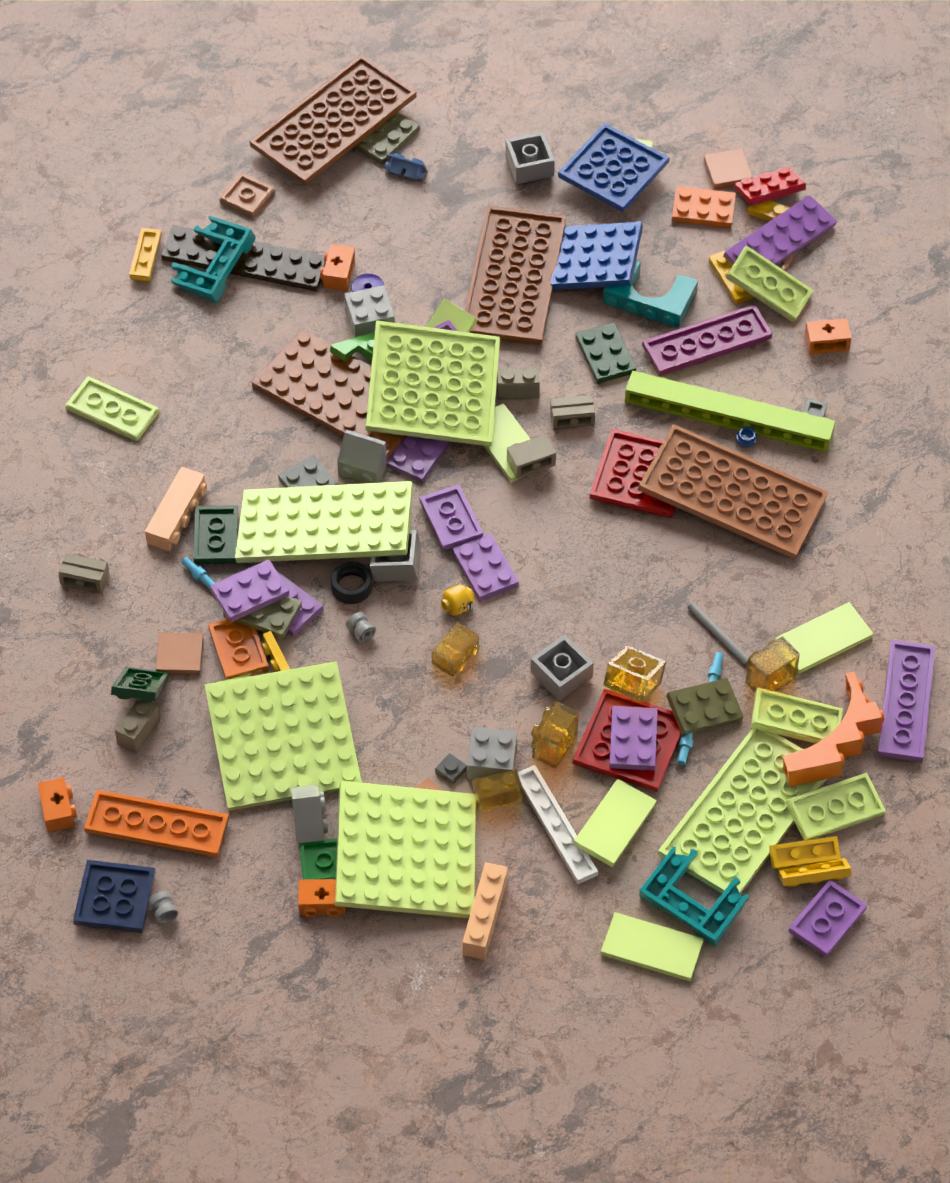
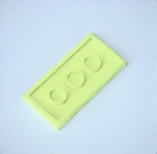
[725,245,814,323]
[65,376,159,442]
[484,403,530,483]
[775,602,873,674]
[751,687,844,744]
[785,772,886,841]
[573,779,657,867]
[601,912,704,982]

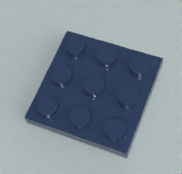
[73,860,156,933]

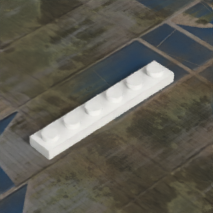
[515,765,598,885]

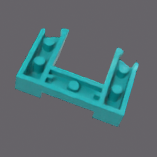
[170,216,256,303]
[639,847,749,947]

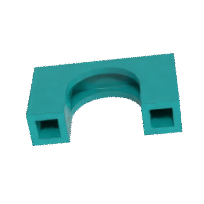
[603,260,698,328]

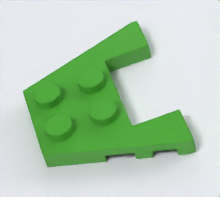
[330,332,375,361]

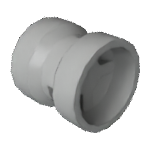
[346,612,376,643]
[149,891,179,924]

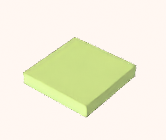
[426,298,478,333]

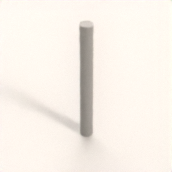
[687,602,752,666]

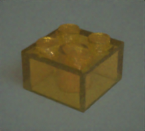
[745,636,800,692]
[603,645,666,703]
[531,701,579,769]

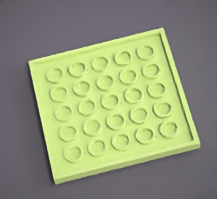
[365,320,500,447]
[205,661,362,811]
[335,781,476,918]

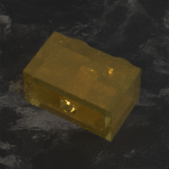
[432,622,480,677]
[473,769,523,812]

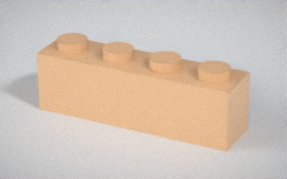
[145,467,207,551]
[462,862,508,960]

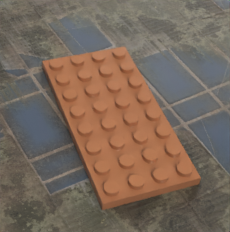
[638,424,828,559]

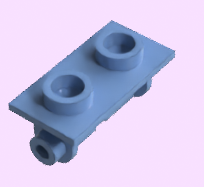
[384,153,428,181]

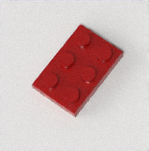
[735,167,806,206]

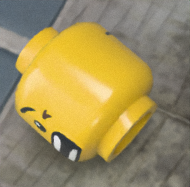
[441,584,475,616]

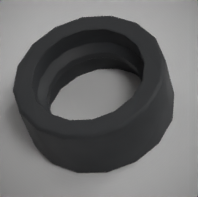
[331,561,372,604]

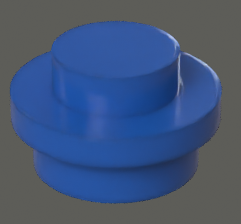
[736,427,757,447]

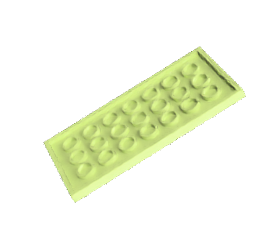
[235,481,413,563]
[658,728,827,894]

